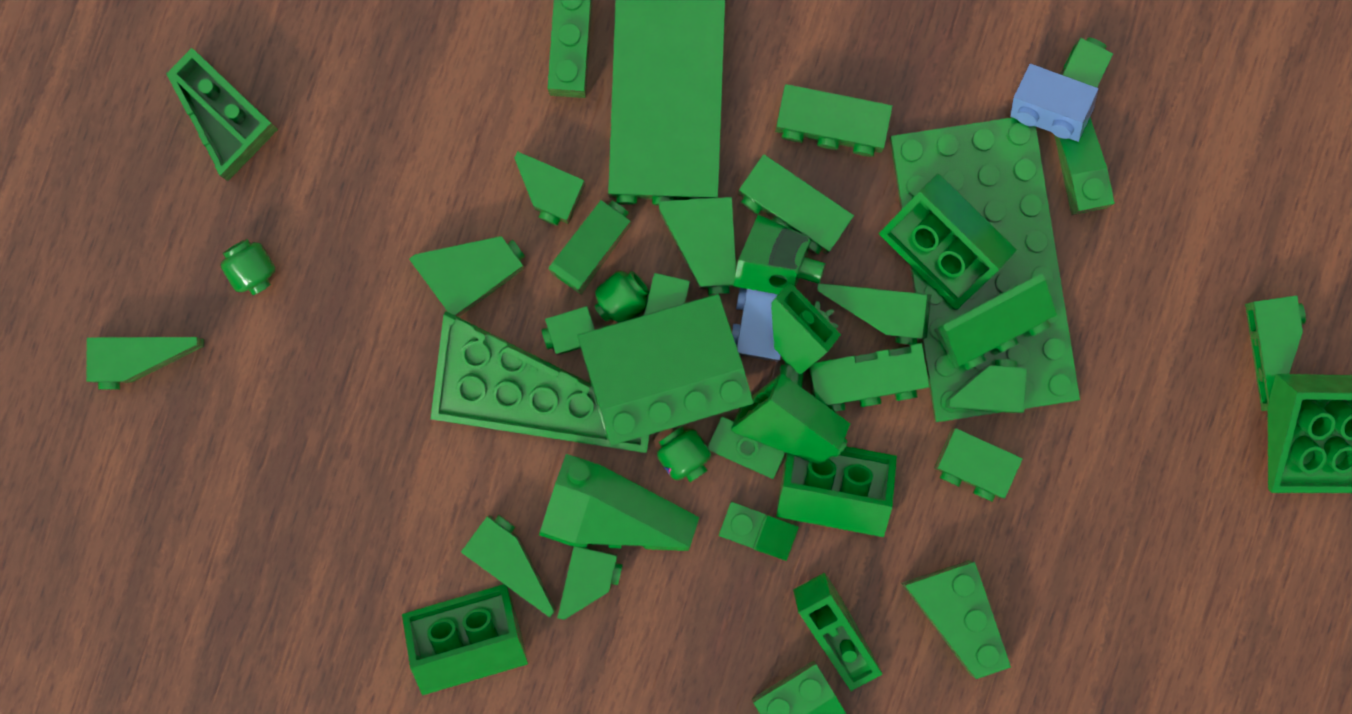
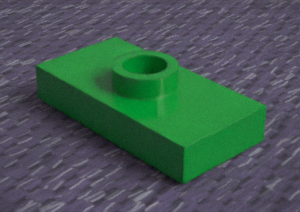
[708,416,785,479]

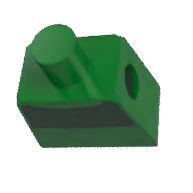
[733,215,826,294]

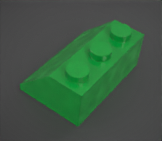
[878,173,1017,310]
[934,273,1057,370]
[776,446,897,537]
[402,584,528,696]

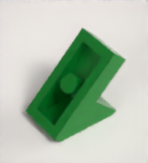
[718,502,799,561]

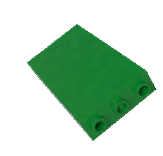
[608,0,725,206]

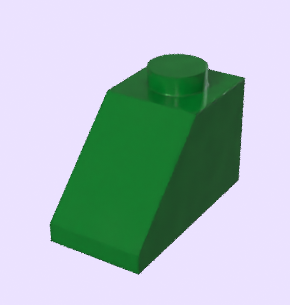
[514,151,586,226]
[771,282,841,375]
[945,359,1027,413]
[557,547,623,620]

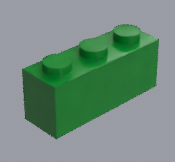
[548,0,592,98]
[775,84,893,157]
[738,154,854,255]

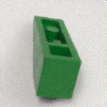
[1054,117,1115,216]
[817,283,932,345]
[1245,296,1306,411]
[86,337,204,390]
[461,514,556,617]
[793,572,883,691]

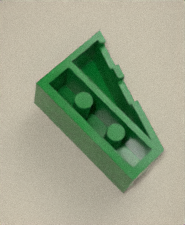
[166,48,278,181]
[808,343,930,412]
[901,560,1011,679]

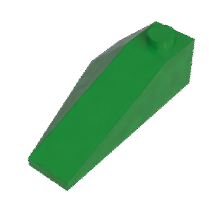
[539,454,700,551]

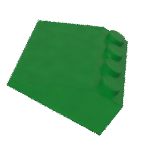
[577,294,754,446]
[1268,374,1352,493]

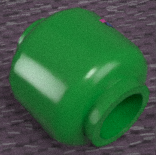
[220,239,275,295]
[595,270,650,323]
[657,426,711,482]

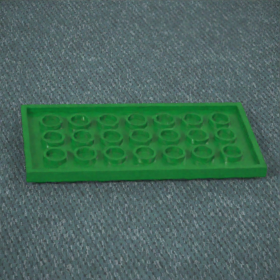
[890,118,1080,423]

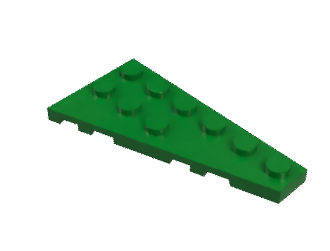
[430,311,650,453]

